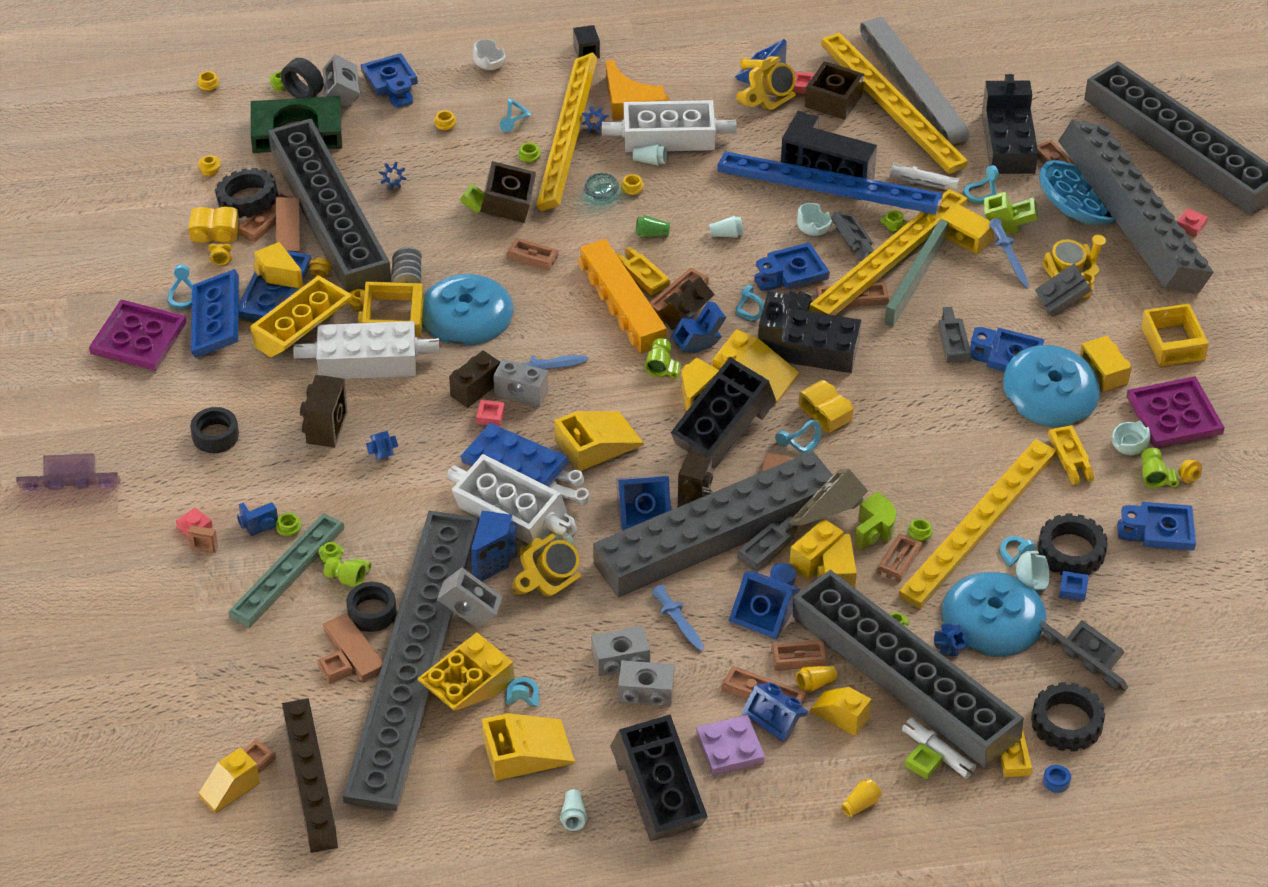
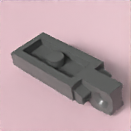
[831,212,874,261]
[938,307,971,362]
[737,516,798,571]

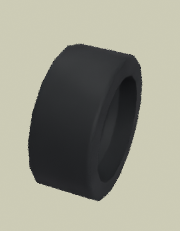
[281,58,324,98]
[190,407,239,453]
[346,581,397,632]

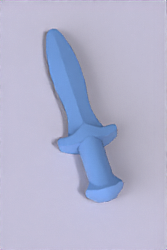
[989,218,1029,288]
[521,355,588,370]
[652,585,704,651]

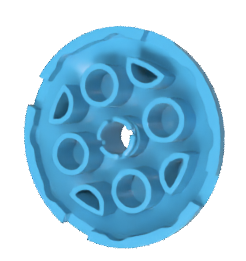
[1039,160,1116,226]
[422,274,514,346]
[1003,345,1100,427]
[941,572,1046,657]

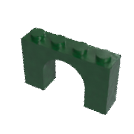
[251,96,343,153]

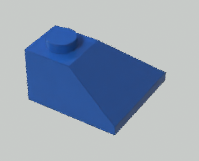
[616,476,671,531]

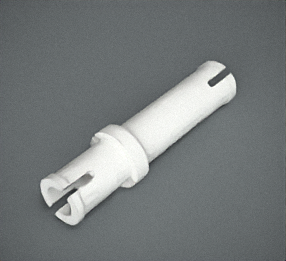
[890,163,960,192]
[902,717,976,779]

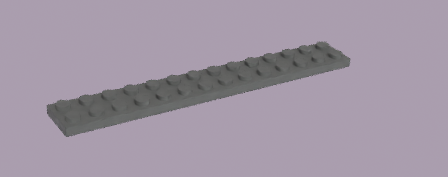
[343,511,479,811]

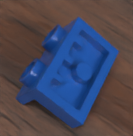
[742,682,808,741]

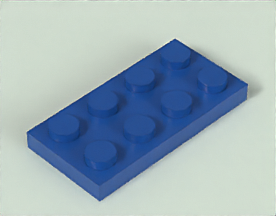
[238,251,312,321]
[191,269,239,358]
[460,423,569,486]

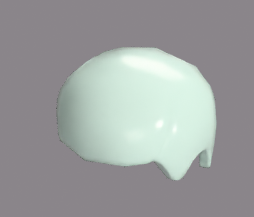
[797,203,832,236]
[1112,421,1150,456]
[1016,551,1050,590]

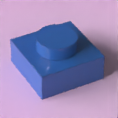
[1059,571,1089,601]

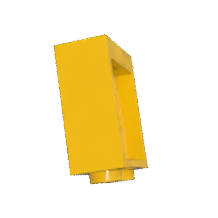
[358,282,424,337]
[1141,303,1209,367]

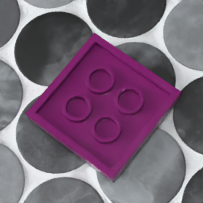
[89,299,187,371]
[1126,376,1225,448]

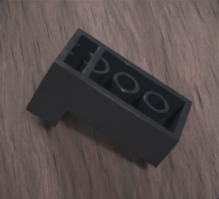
[981,74,1038,174]
[781,111,877,180]
[758,291,861,373]
[670,357,777,469]
[610,714,708,842]

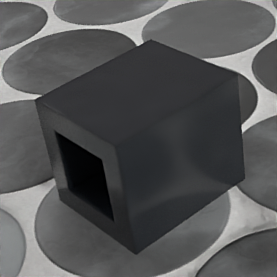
[573,25,600,58]

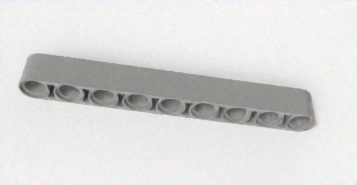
[860,17,969,145]

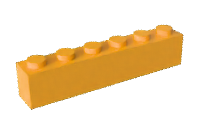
[578,239,667,354]

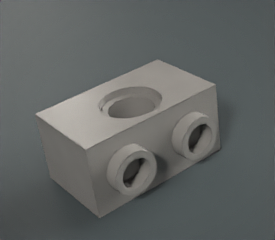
[323,54,360,108]
[494,359,549,407]
[437,568,502,629]
[591,626,650,676]
[618,660,675,706]

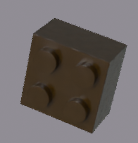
[805,61,864,120]
[480,161,536,223]
[300,375,348,448]

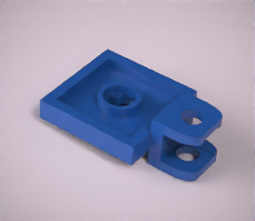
[360,53,418,108]
[754,242,830,291]
[970,327,1045,372]
[1117,502,1196,551]

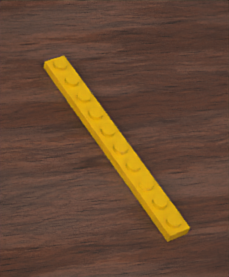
[821,32,968,174]
[536,53,598,212]
[809,189,968,315]
[899,439,1057,609]

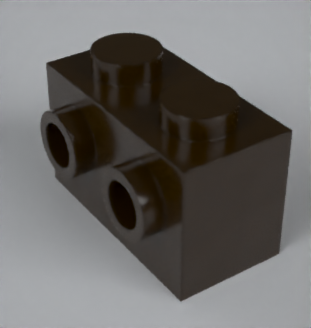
[658,277,715,330]
[449,350,500,408]
[677,453,713,508]

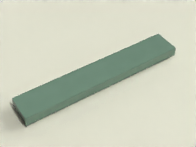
[885,220,948,327]
[228,513,344,628]

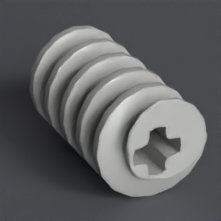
[392,247,422,283]

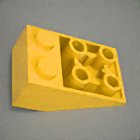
[554,411,644,471]
[418,632,515,711]
[481,713,575,781]

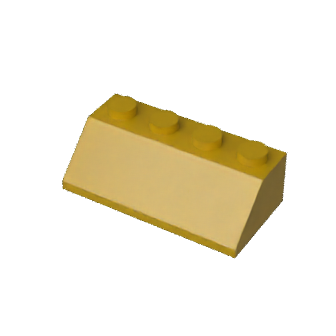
[250,275,353,357]

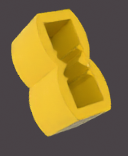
[188,207,239,243]
[798,380,854,433]

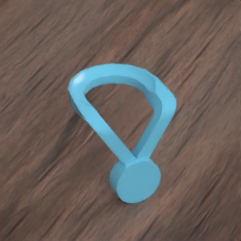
[500,97,532,132]
[963,165,999,204]
[168,264,193,310]
[736,285,764,321]
[775,420,821,454]
[1000,536,1035,566]
[505,677,539,706]

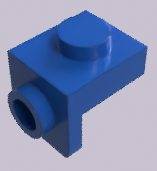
[237,502,278,536]

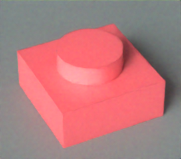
[791,71,814,94]
[1177,208,1208,236]
[476,400,505,427]
[176,507,213,537]

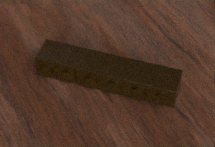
[282,698,338,853]

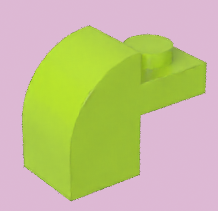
[984,192,1038,234]
[855,491,896,550]

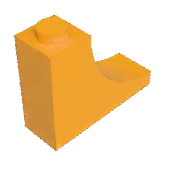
[606,60,669,120]

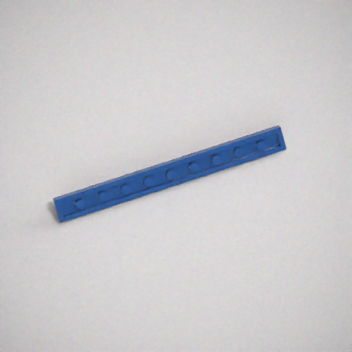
[717,151,943,214]

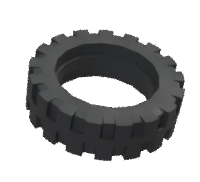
[215,168,279,218]
[1037,513,1108,575]
[1031,682,1105,752]

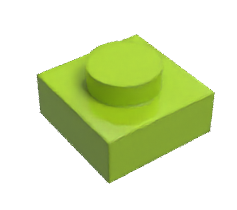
[459,183,484,214]
[905,743,943,780]

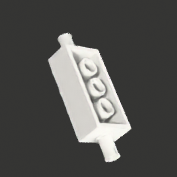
[602,100,737,152]
[293,321,440,379]
[447,454,574,544]

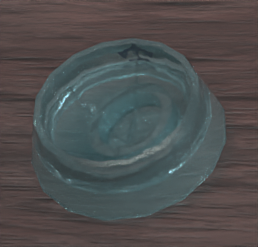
[582,172,622,205]

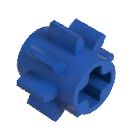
[581,106,609,133]
[378,162,407,190]
[366,431,399,459]
[934,624,966,656]

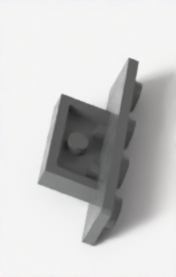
[1039,620,1128,691]

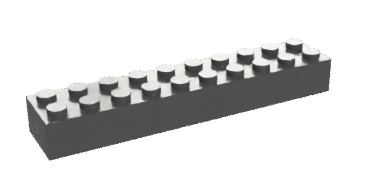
[1084,61,1268,215]
[268,119,391,293]
[1058,120,1214,293]
[593,451,833,598]
[793,569,1024,768]

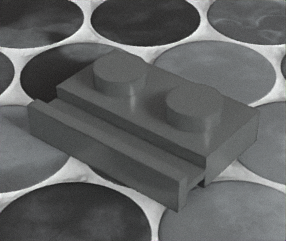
[1035,264,1092,317]

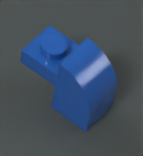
[671,301,727,353]

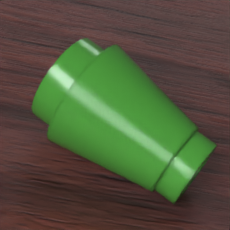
[635,215,670,238]

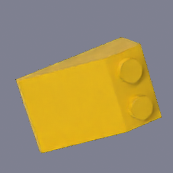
[712,329,799,406]

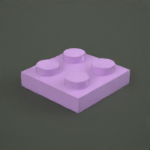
[696,715,765,775]

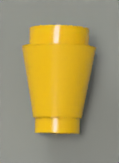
[796,665,837,693]
[841,778,882,817]

